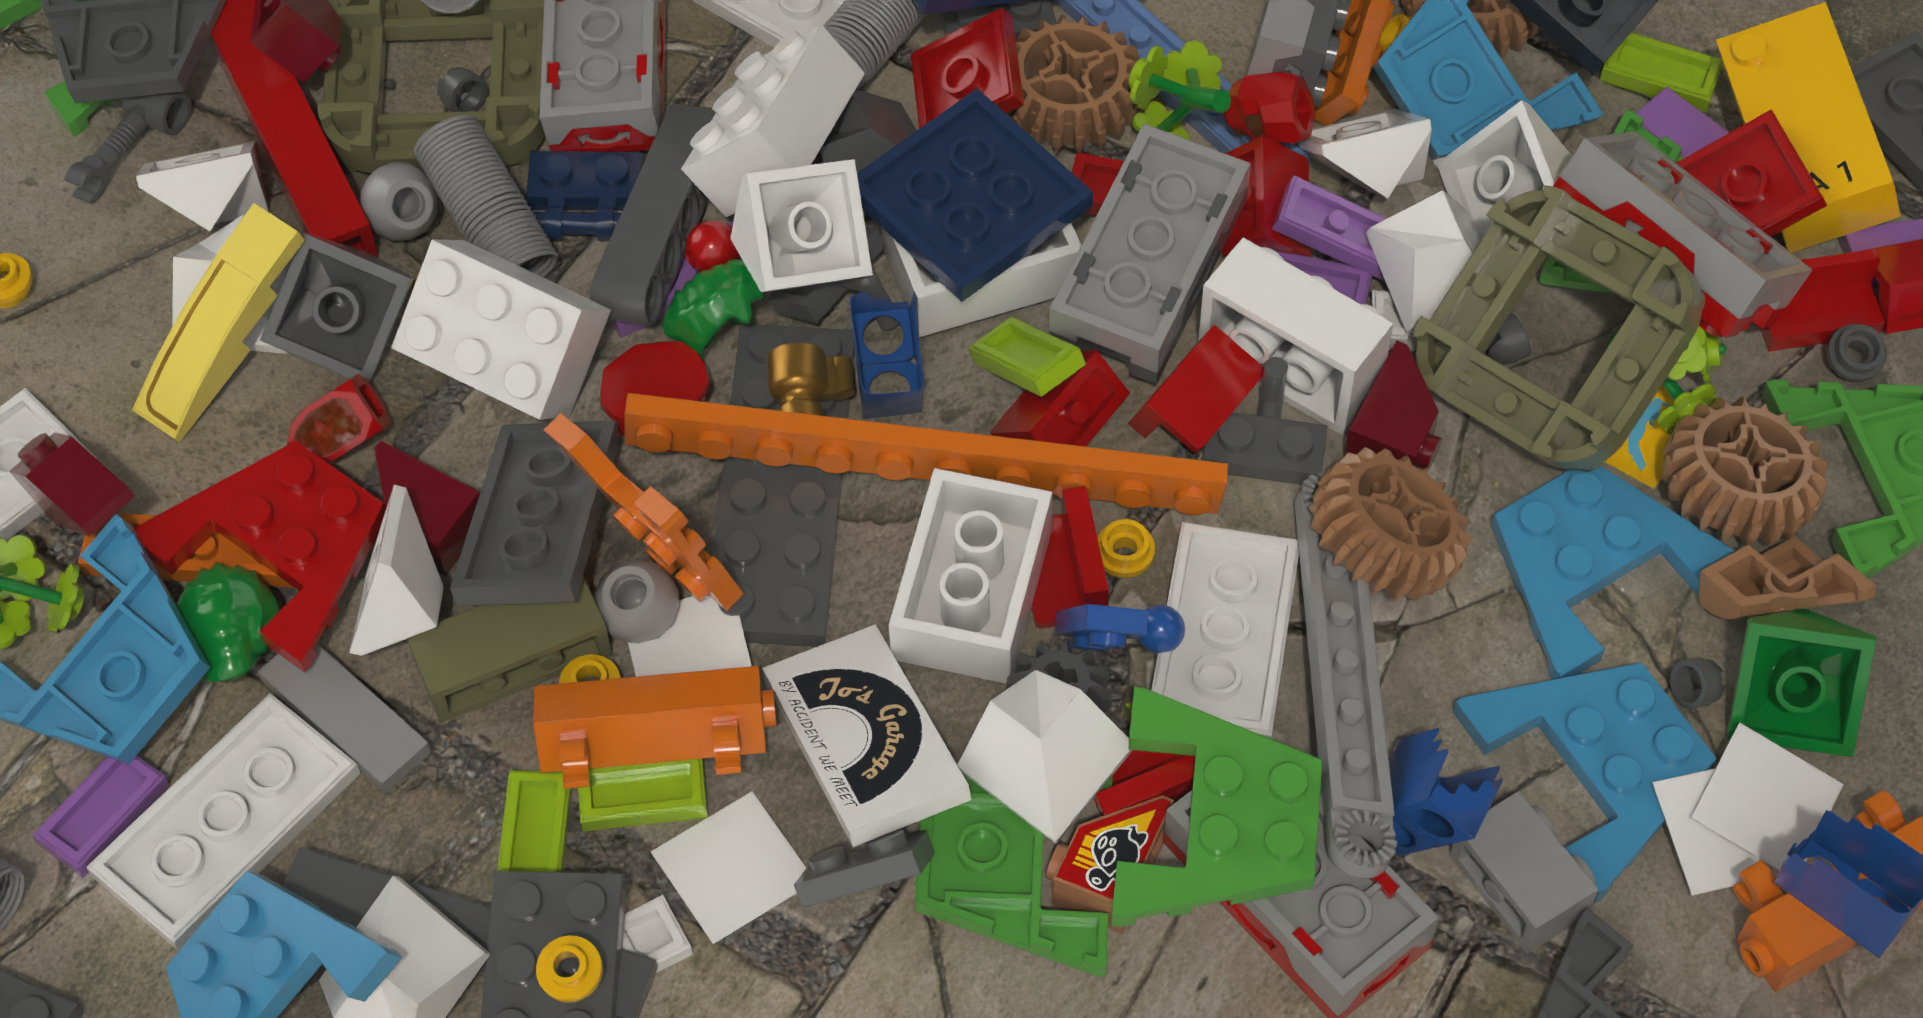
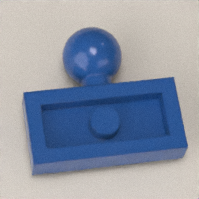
[1055,604,1185,654]

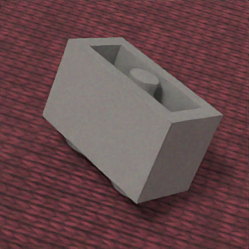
[1450,791,1598,954]

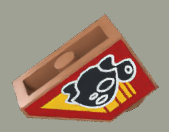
[1046,795,1174,934]

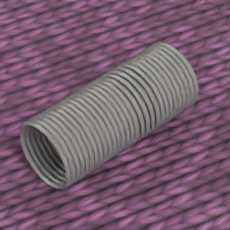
[823,0,927,91]
[413,115,558,277]

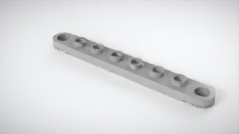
[1295,473,1398,878]

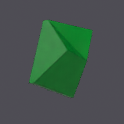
[1726,608,1876,757]

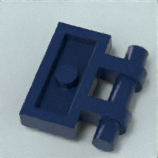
[526,151,644,241]

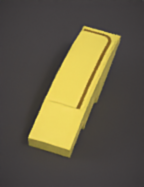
[132,203,305,443]

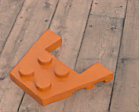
[543,413,744,611]

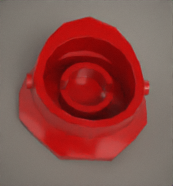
[600,341,711,453]

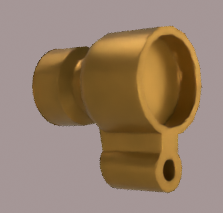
[767,343,855,416]

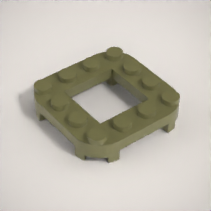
[317,0,545,173]
[1413,185,1705,471]

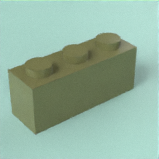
[407,576,612,723]

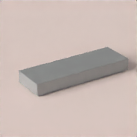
[258,644,432,794]

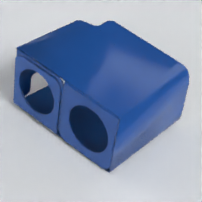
[850,291,924,419]
[1388,728,1503,856]
[1774,810,1923,958]

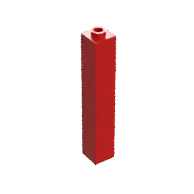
[208,0,379,257]

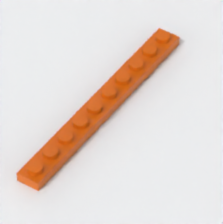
[624,393,1228,515]

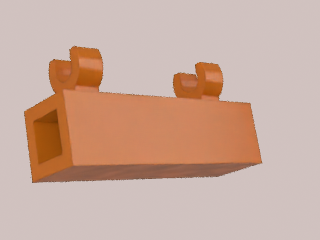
[533,666,777,789]
[1732,790,1923,993]

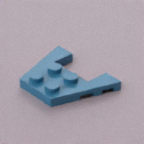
[1373,0,1603,160]
[1491,466,1736,680]
[0,514,210,765]
[1453,663,1717,904]
[166,870,402,1018]

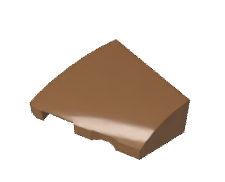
[1699,536,1876,619]

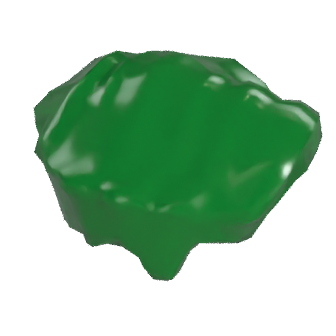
[661,259,765,361]
[177,562,279,683]

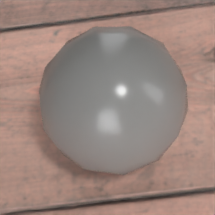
[360,162,439,241]
[595,559,679,644]

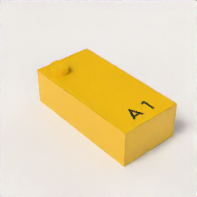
[1716,2,1901,253]

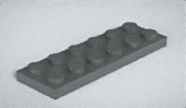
[712,324,855,647]

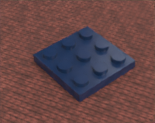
[857,88,1094,302]

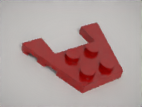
[134,441,386,673]

